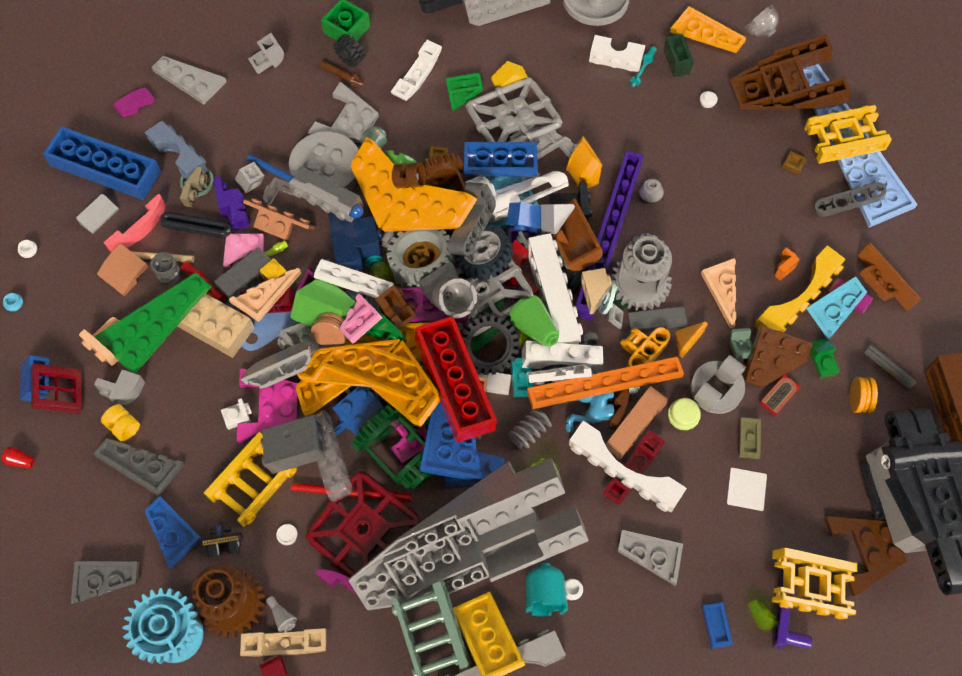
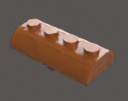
[552,199,603,271]

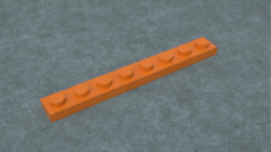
[527,357,684,409]

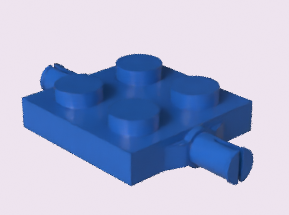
[332,386,385,436]

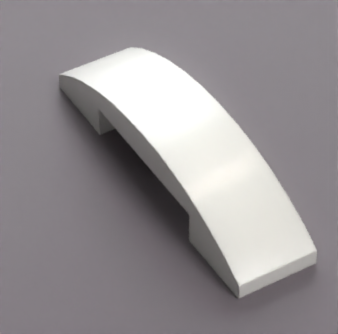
[391,40,442,101]

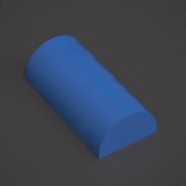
[464,142,538,177]

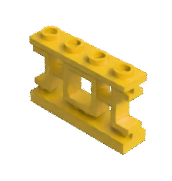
[804,105,892,164]
[772,548,857,619]

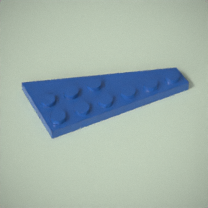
[420,402,482,482]

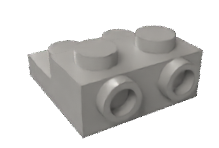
[277,323,325,357]

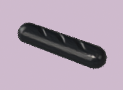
[159,212,232,238]

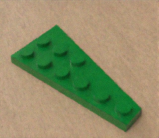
[94,273,212,374]

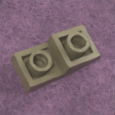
[180,167,207,207]

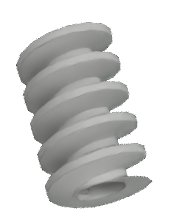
[507,408,552,450]

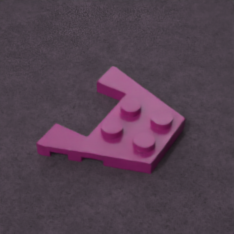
[237,369,299,443]

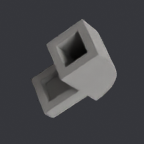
[248,33,284,74]
[94,370,145,405]

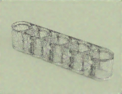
[315,410,353,502]

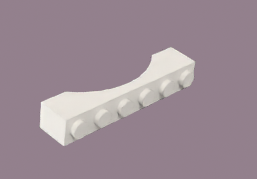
[569,421,687,512]

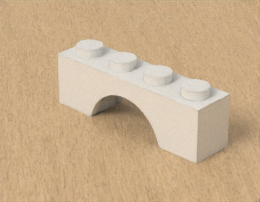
[522,341,603,373]

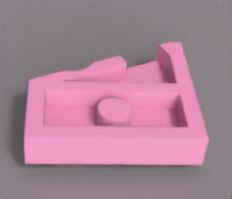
[339,294,382,344]

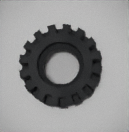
[333,34,366,68]

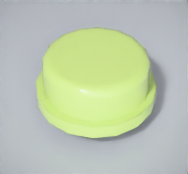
[668,398,700,430]

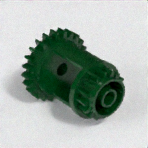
[350,404,433,490]

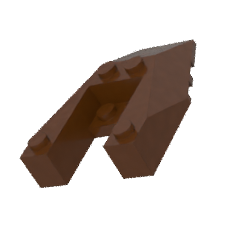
[730,34,851,110]

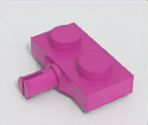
[391,424,428,466]

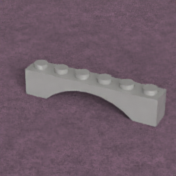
[445,630,566,676]

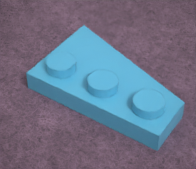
[806,277,867,340]

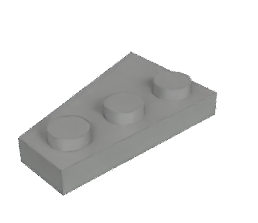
[617,530,683,586]

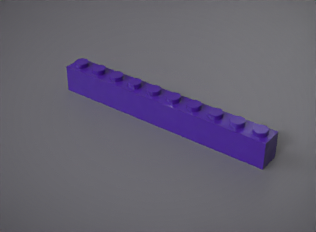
[575,151,644,321]

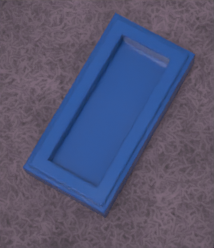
[701,602,733,649]

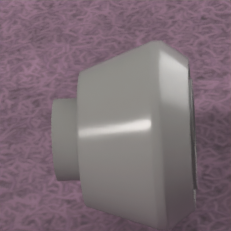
[639,179,664,203]

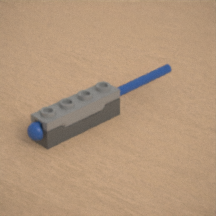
[247,154,364,222]

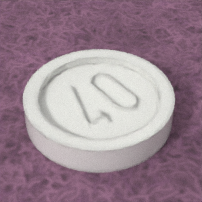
[276,524,298,545]

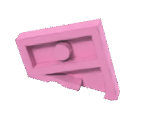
[223,234,264,268]

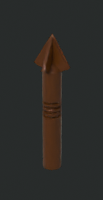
[320,61,363,86]

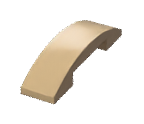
[240,628,326,657]

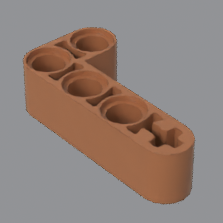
[606,387,668,460]

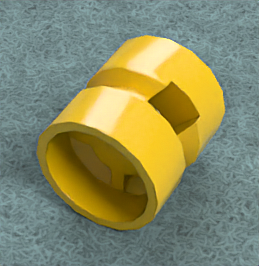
[101,404,140,441]

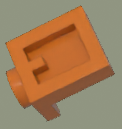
[775,247,800,280]

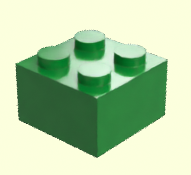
[321,0,371,41]

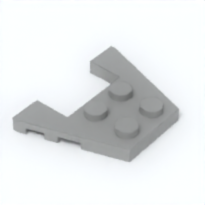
[308,82,379,143]
[509,124,576,180]

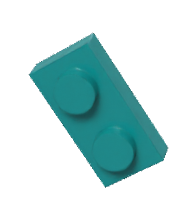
[510,358,533,397]

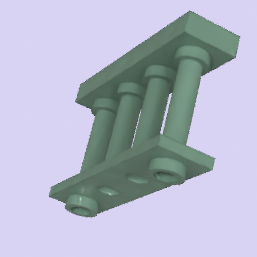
[392,581,472,676]

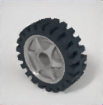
[455,225,513,280]

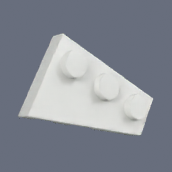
[526,364,592,385]

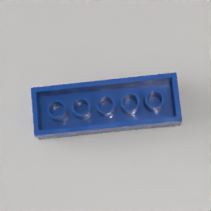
[43,126,161,200]

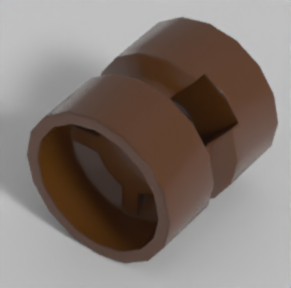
[392,163,426,189]

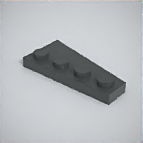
[93,438,184,496]

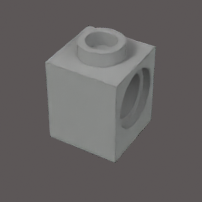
[235,162,264,193]

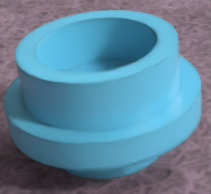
[3,293,23,311]

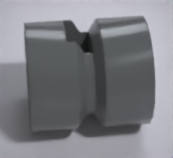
[151,252,181,286]

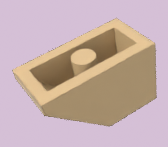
[581,268,611,314]

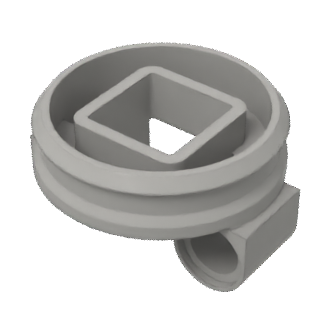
[690,355,746,414]

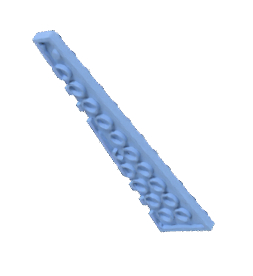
[803,64,918,228]

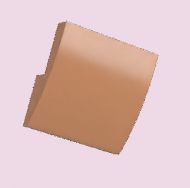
[97,243,148,296]

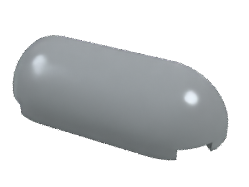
[241,342,311,388]

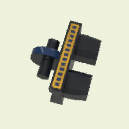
[201,521,243,557]

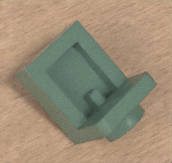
[729,328,753,359]

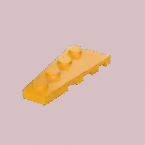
[670,6,746,53]

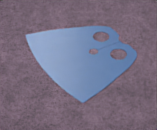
[225,284,298,351]

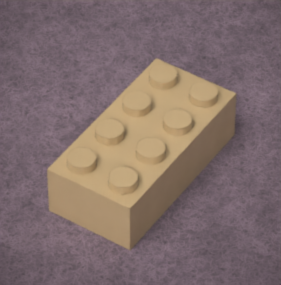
[177,294,255,358]

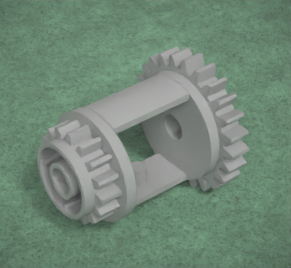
[611,235,672,311]

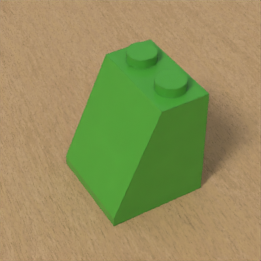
[290,279,356,327]

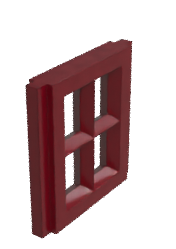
[31,363,82,414]

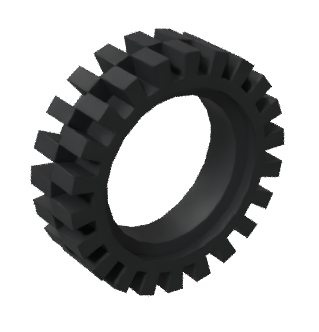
[459,312,519,375]

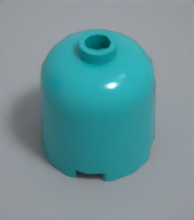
[525,563,568,617]

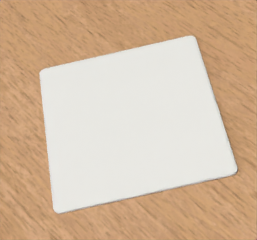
[727,468,767,511]

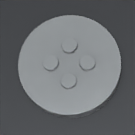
[289,131,358,191]

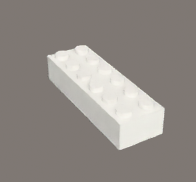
[528,233,583,345]

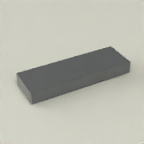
[627,307,688,332]

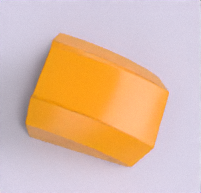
[566,136,602,189]

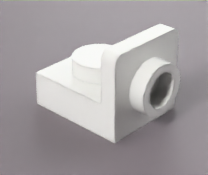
[221,398,252,430]

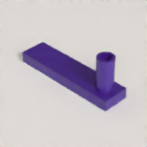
[772,564,812,649]

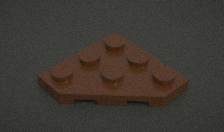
[743,325,813,387]

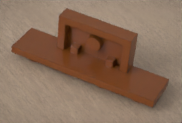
[858,243,921,311]

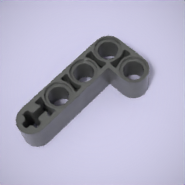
[448,182,496,256]

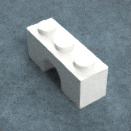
[589,35,645,72]

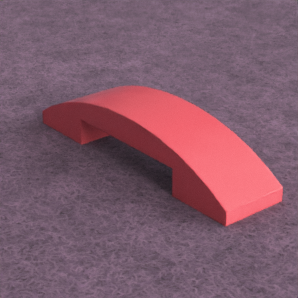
[104,194,166,252]

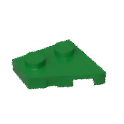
[446,73,483,111]

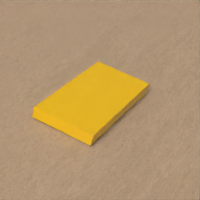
[453,592,525,676]

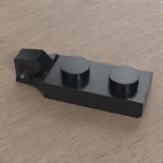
[860,463,886,521]

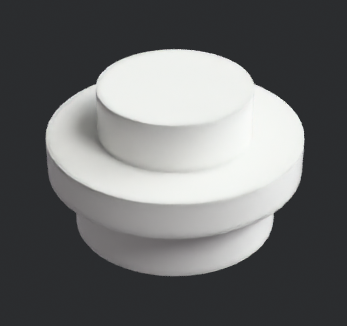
[700,91,718,108]
[18,240,37,258]
[565,579,583,600]

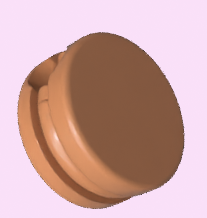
[311,312,347,348]

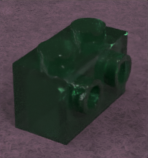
[663,34,694,77]

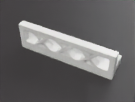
[314,259,394,298]

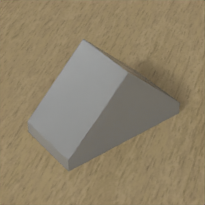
[541,204,575,234]

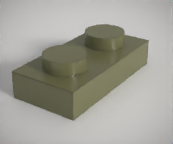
[739,417,761,459]

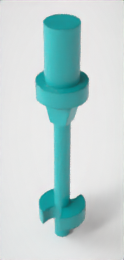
[630,46,657,87]

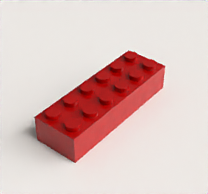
[415,316,497,443]

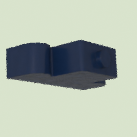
[328,212,382,272]

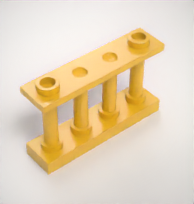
[204,432,297,528]

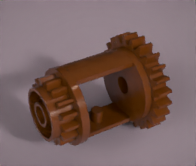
[419,153,465,237]
[191,564,266,639]

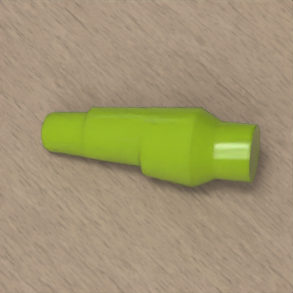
[264,240,289,257]

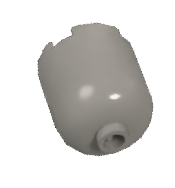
[432,277,477,318]

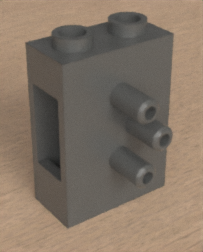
[261,414,325,474]

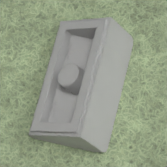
[76,194,119,234]

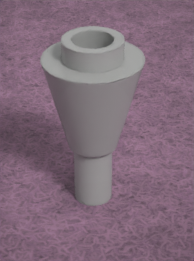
[266,596,297,632]

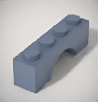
[145,121,208,180]

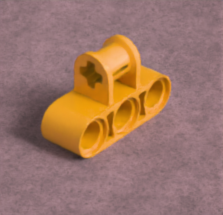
[620,327,670,367]

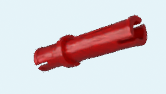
[181,262,226,303]

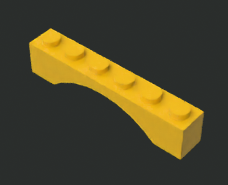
[754,245,845,333]

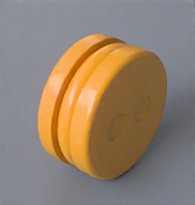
[849,377,878,414]

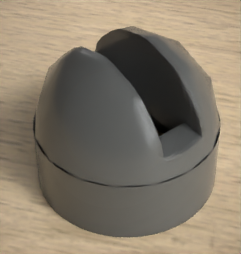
[583,331,599,346]

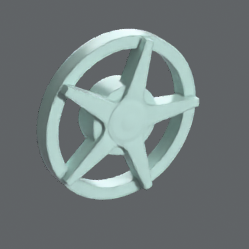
[599,279,618,314]

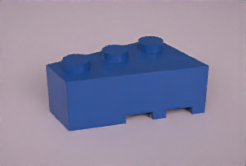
[444,452,505,489]

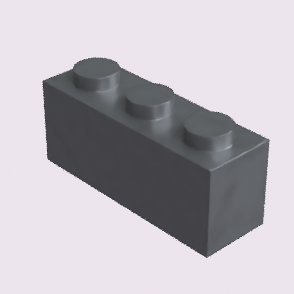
[214,247,271,302]

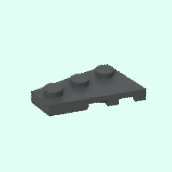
[71,561,140,604]

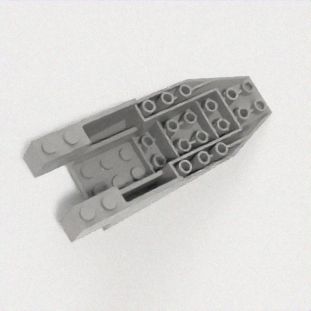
[348,458,589,610]

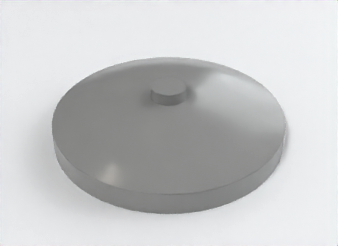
[563,0,629,26]

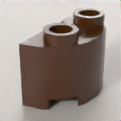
[375,285,417,330]

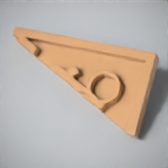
[701,259,736,329]
[229,268,301,322]

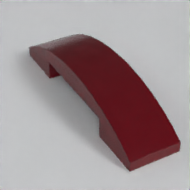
[602,430,666,506]

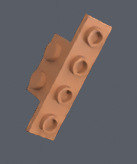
[243,198,315,240]

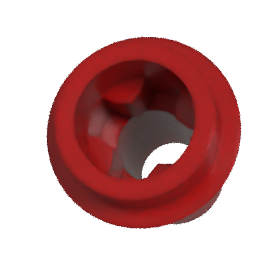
[1,447,35,469]

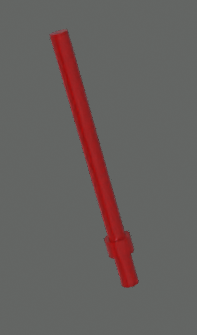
[291,483,412,502]

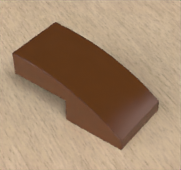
[609,389,629,431]

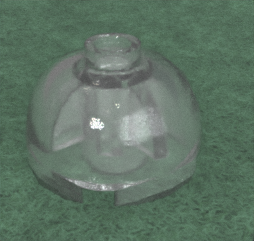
[744,4,779,38]

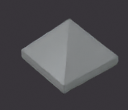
[606,304,624,329]

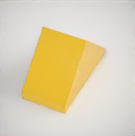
[491,61,528,88]

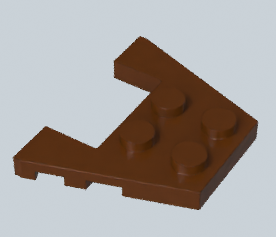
[825,516,907,597]

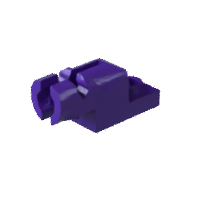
[213,176,249,229]

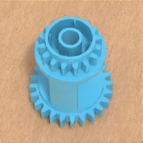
[122,588,204,664]

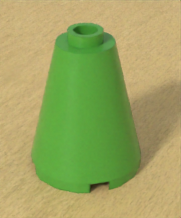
[509,295,559,347]

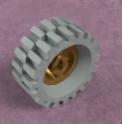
[387,229,457,287]

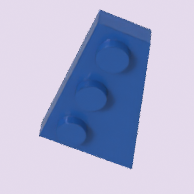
[144,496,202,569]

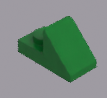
[810,339,840,378]

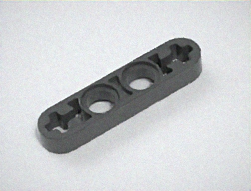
[814,182,887,217]

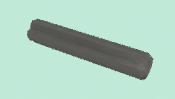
[864,345,917,389]

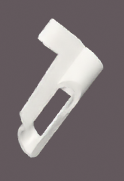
[464,171,569,223]

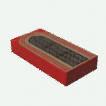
[760,375,800,416]

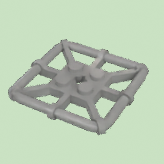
[466,77,563,142]
[455,259,534,338]

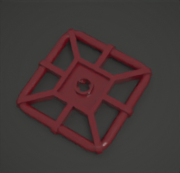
[305,471,423,578]

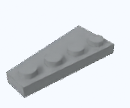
[152,56,227,105]

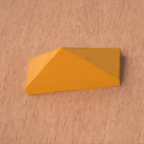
[675,322,708,358]

